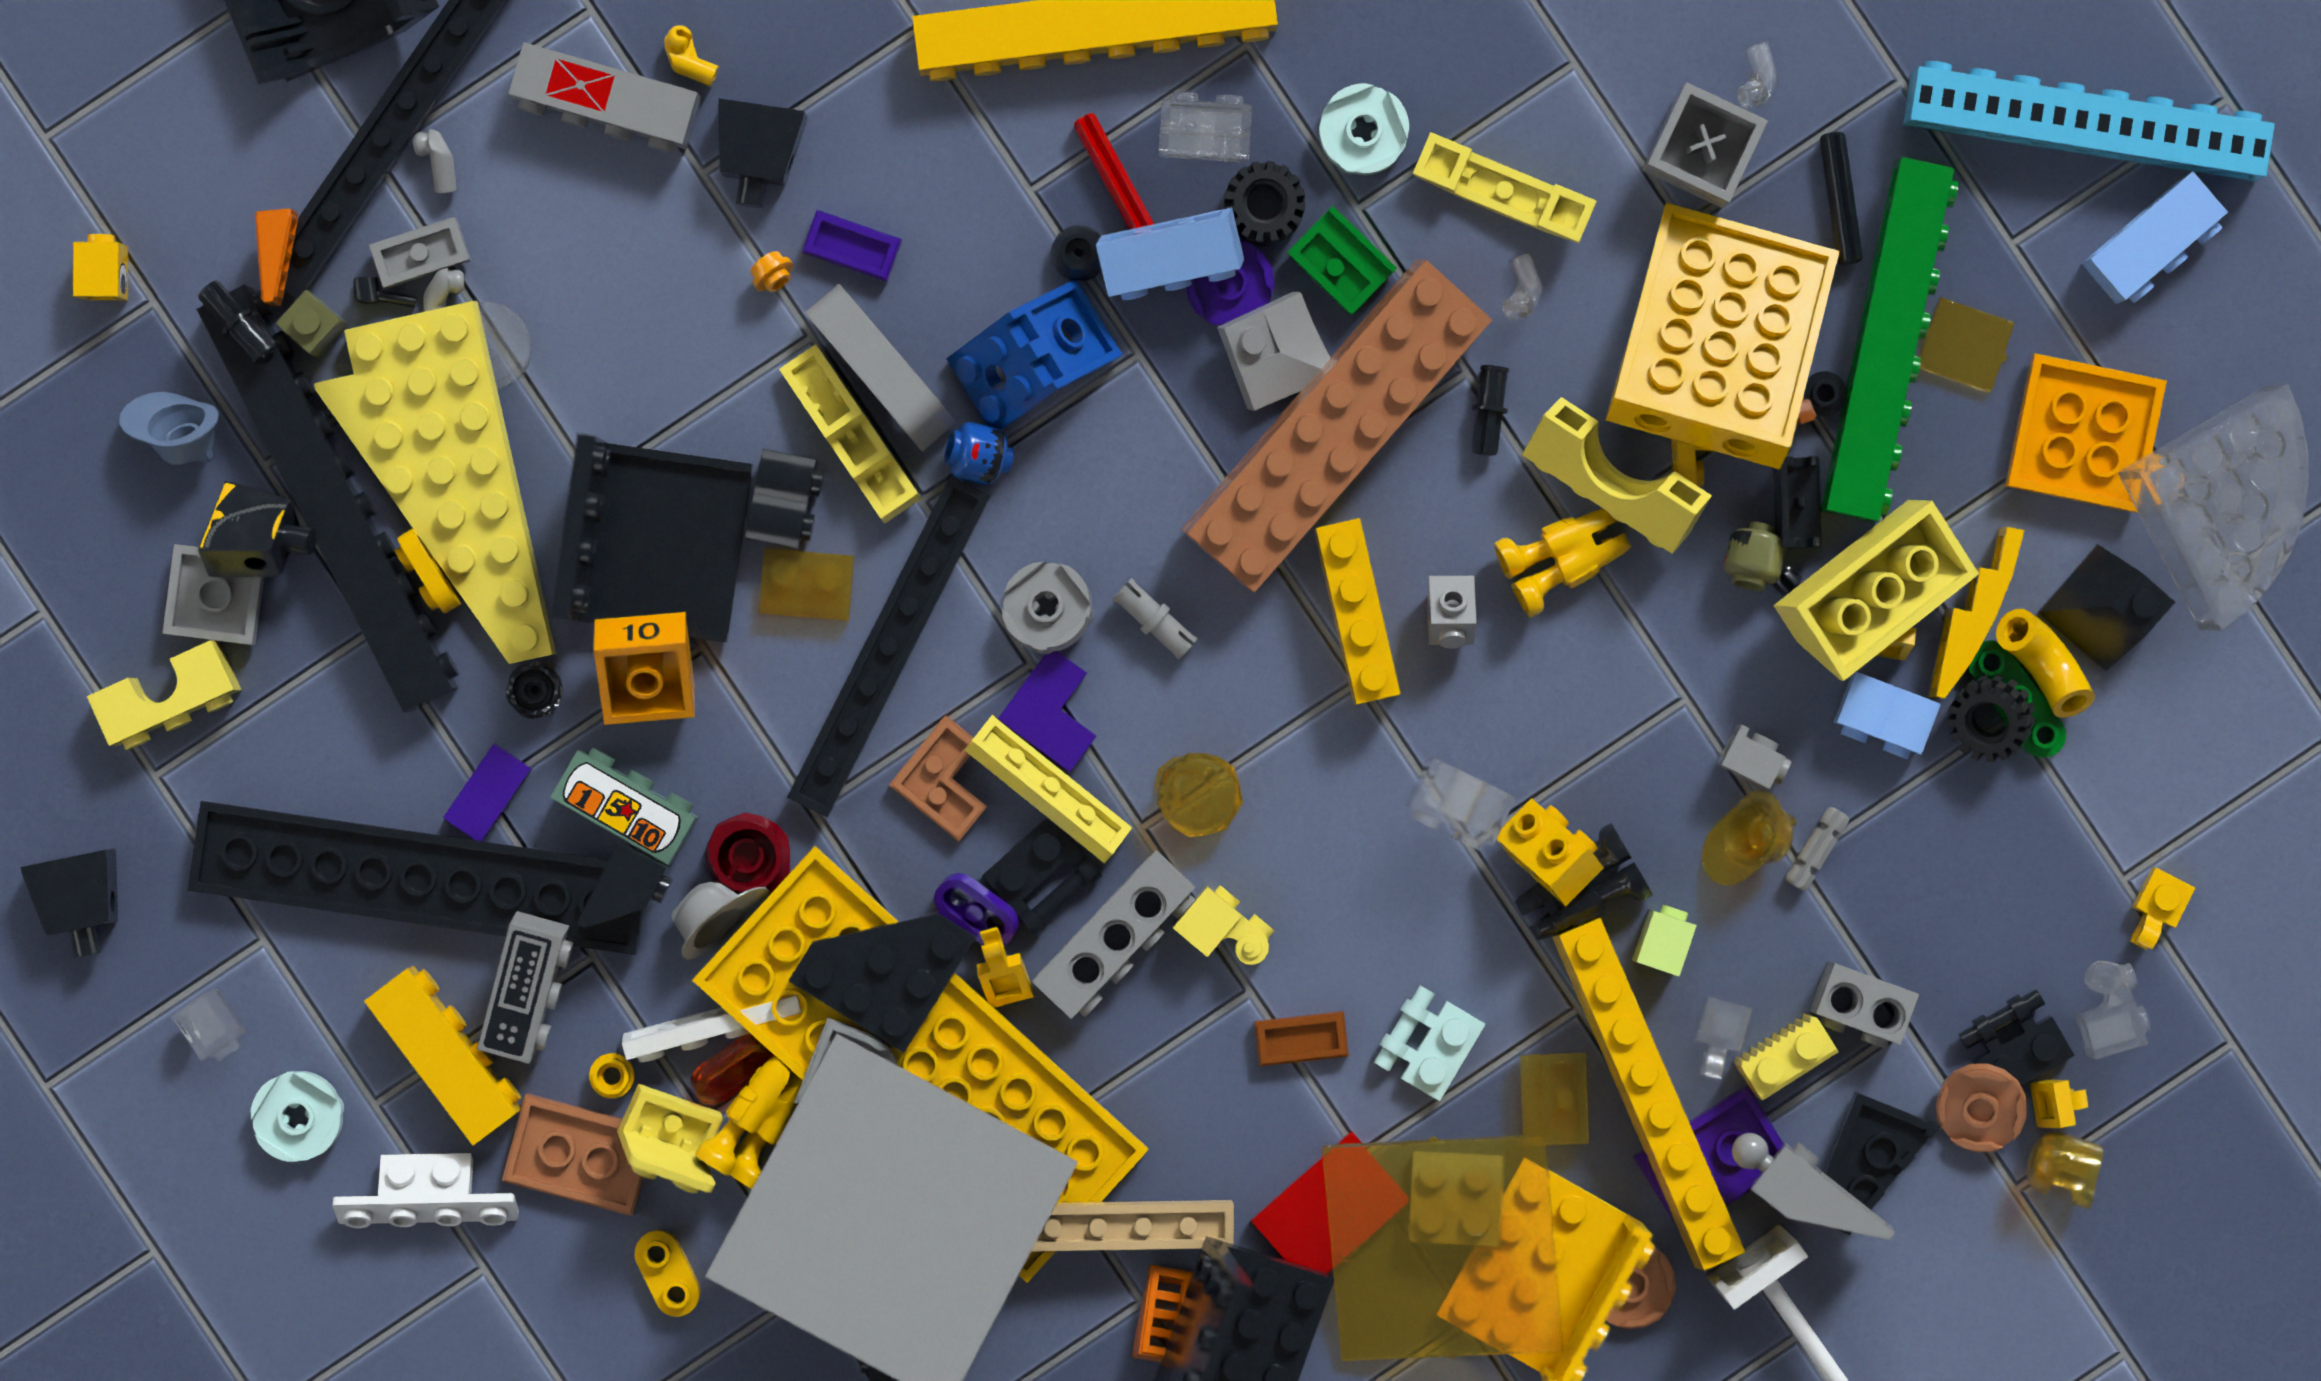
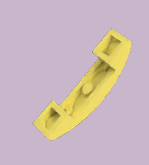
[1413,132,1597,243]

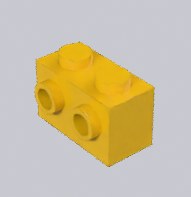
[1494,798,1604,906]

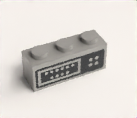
[477,911,573,1064]

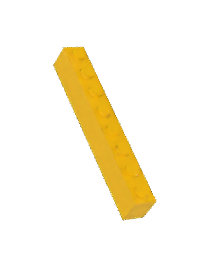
[912,0,1278,82]
[1552,918,1746,1271]

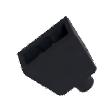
[718,98,807,208]
[20,849,118,958]

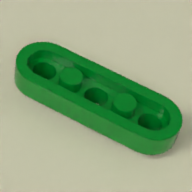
[1966,640,2066,758]

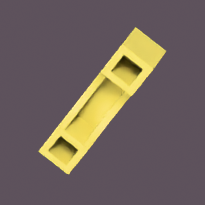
[1522,397,1712,554]

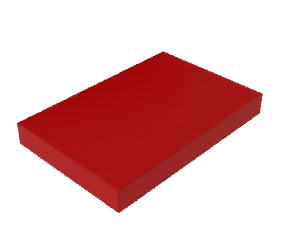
[1250,1130,1411,1273]

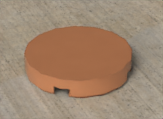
[1936,1063,2027,1152]
[1605,1247,1676,1329]

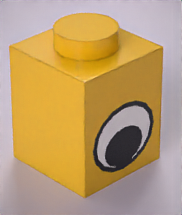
[73,234,128,301]

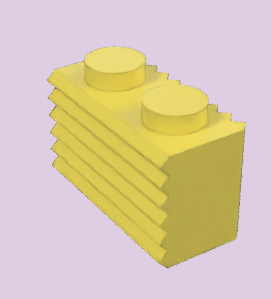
[1734,1013,1838,1101]

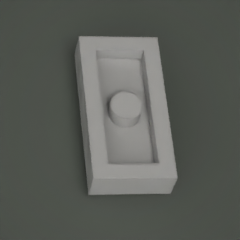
[369,217,471,289]

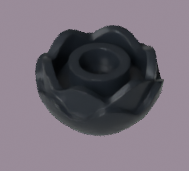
[1051,225,1101,281]
[506,662,563,719]

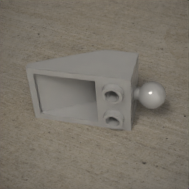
[1732,1133,1895,1240]

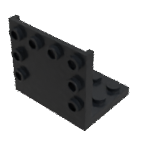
[551,433,753,643]
[1154,1236,1335,1381]

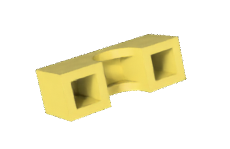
[87,640,242,750]

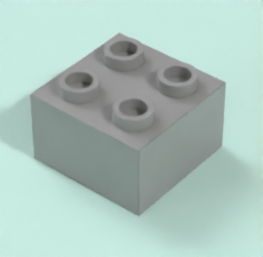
[1642,82,1768,209]

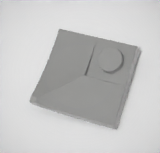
[1217,291,1330,411]

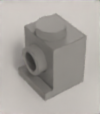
[1716,724,1791,789]

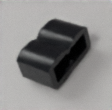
[745,449,824,548]

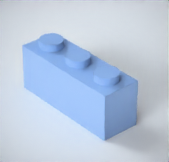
[2081,171,2228,304]
[1096,208,1244,300]

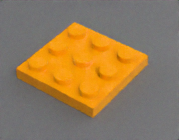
[2005,353,2167,513]

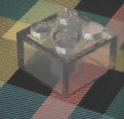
[1405,757,1517,850]

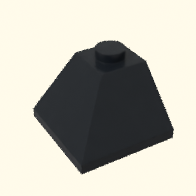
[2038,544,2175,671]

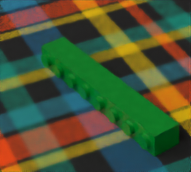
[1821,157,1958,523]

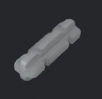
[1786,807,1849,891]

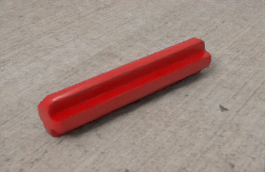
[1074,113,1154,230]

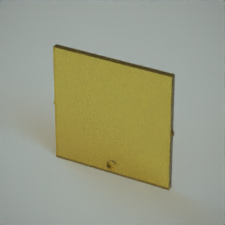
[1322,1134,1564,1361]

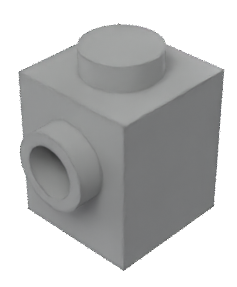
[1427,576,1477,649]

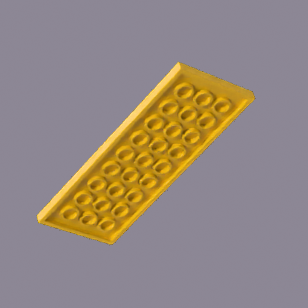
[692,846,1149,1283]

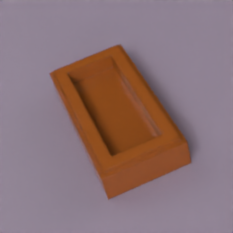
[1254,1011,1349,1067]

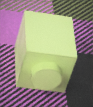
[1632,905,1697,977]

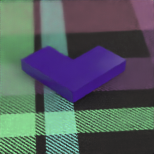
[998,651,1096,772]

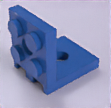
[946,280,1123,430]

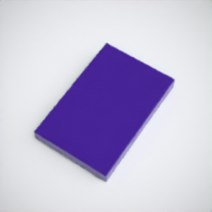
[1632,1085,1784,1231]

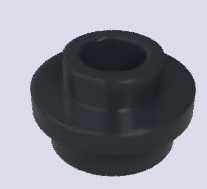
[1803,371,1847,416]

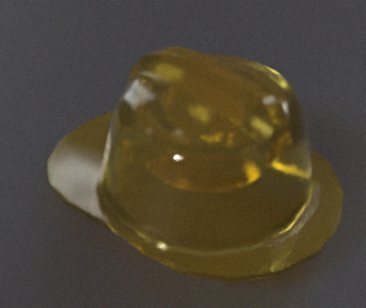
[1702,790,1797,886]

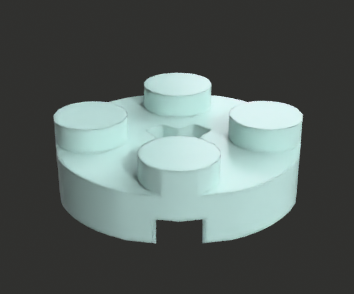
[1319,83,1409,175]
[251,1071,344,1162]

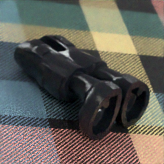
[1514,823,1653,941]

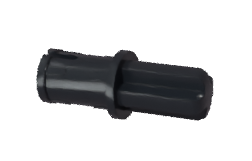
[198,280,277,364]
[1471,365,1509,456]

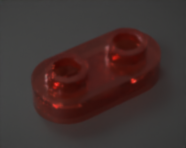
[690,1034,776,1105]

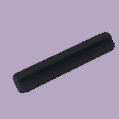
[1820,131,1863,265]

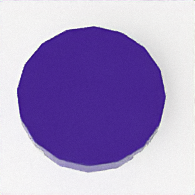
[1186,239,1275,326]

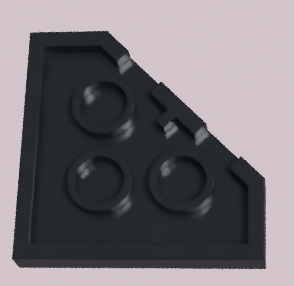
[788,912,976,1053]

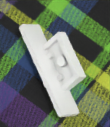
[332,1153,519,1228]

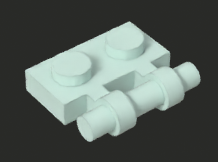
[1374,985,1486,1101]

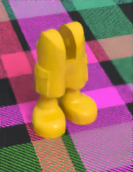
[1493,508,1632,618]
[695,1056,802,1189]

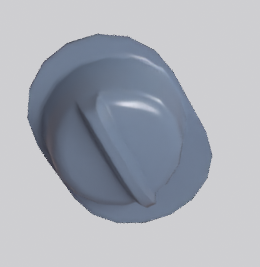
[119,392,219,465]

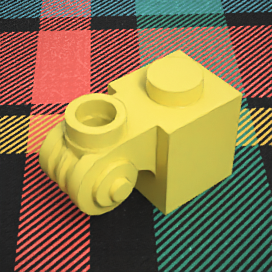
[1172,885,1275,965]

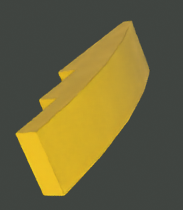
[1928,527,2025,699]

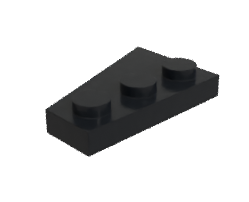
[1823,1092,1941,1235]

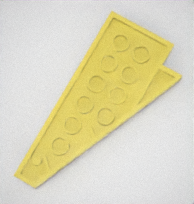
[314,301,556,664]

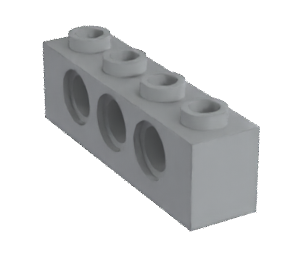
[1032,849,1196,1019]

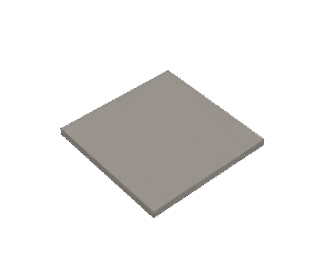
[705,1034,1078,1381]

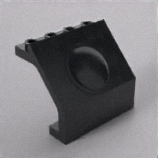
[224,0,439,84]

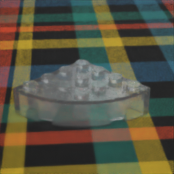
[2118,384,2309,630]

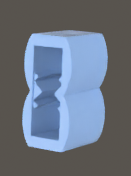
[1833,672,1941,760]

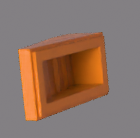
[255,209,298,306]
[1132,1265,1193,1363]

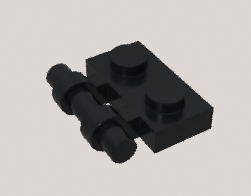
[1958,989,2075,1086]

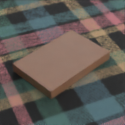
[502,1093,644,1216]

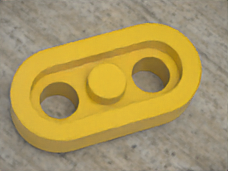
[395,528,461,614]
[635,1229,701,1317]

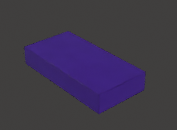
[802,210,902,283]
[443,743,533,841]

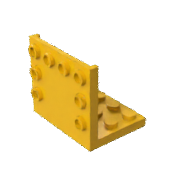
[1436,1156,1655,1381]

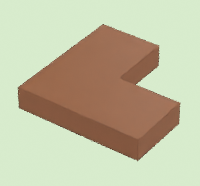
[889,715,987,842]

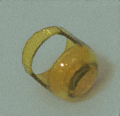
[2026,1132,2103,1209]

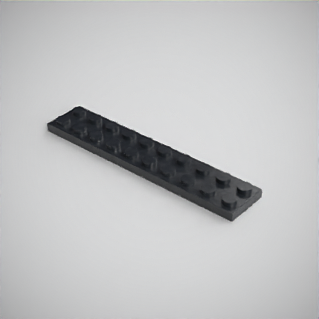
[187,801,644,955]

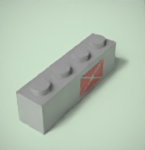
[508,42,701,154]

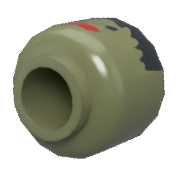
[1723,522,1786,592]

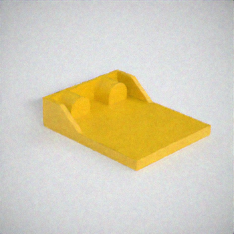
[1605,203,1839,470]

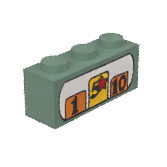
[550,747,699,865]

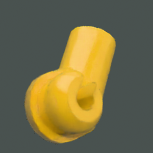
[664,25,719,87]

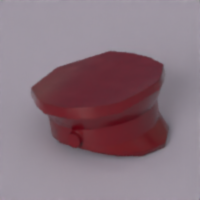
[704,812,790,895]

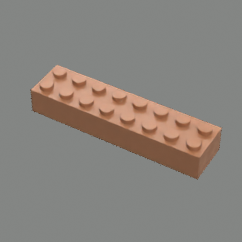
[1180,259,1492,593]

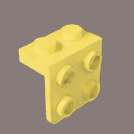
[617,1084,723,1193]

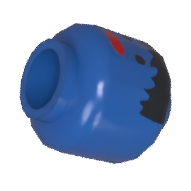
[944,422,1014,485]

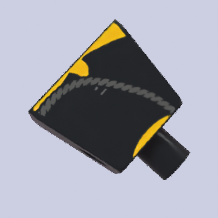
[198,481,316,577]

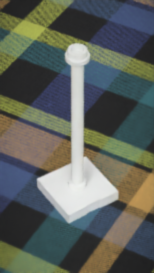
[1707,1224,1849,1381]

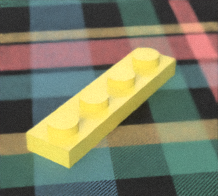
[964,715,1132,863]

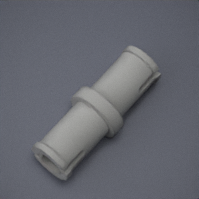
[1112,578,1198,660]

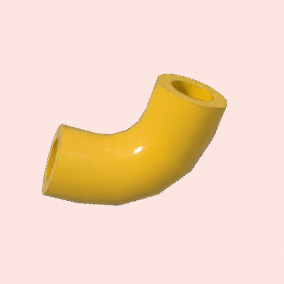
[1996,609,2095,718]

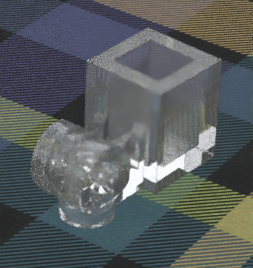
[2074,960,2150,1059]

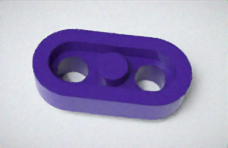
[934,873,1019,946]

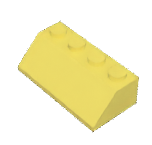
[1773,500,1979,681]

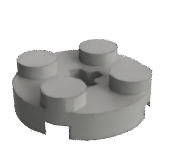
[1002,562,1094,654]

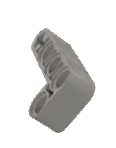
[804,283,957,452]

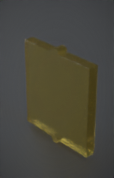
[1919,297,2015,393]

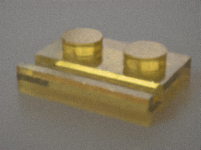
[759,548,855,621]
[1519,1052,1589,1146]

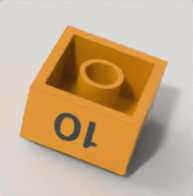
[594,612,695,725]

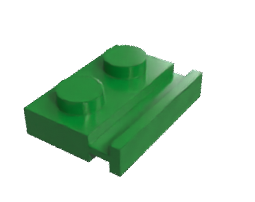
[1287,205,1397,316]

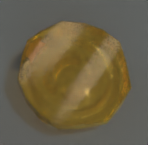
[1155,752,1243,838]

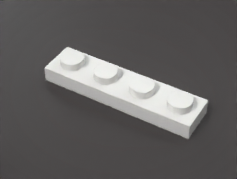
[622,995,802,1062]

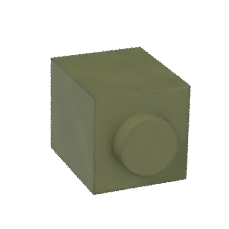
[276,290,349,358]

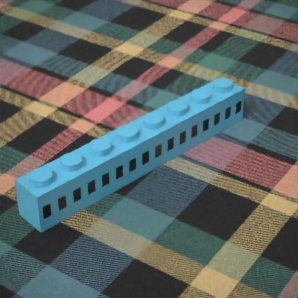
[1903,61,2275,182]

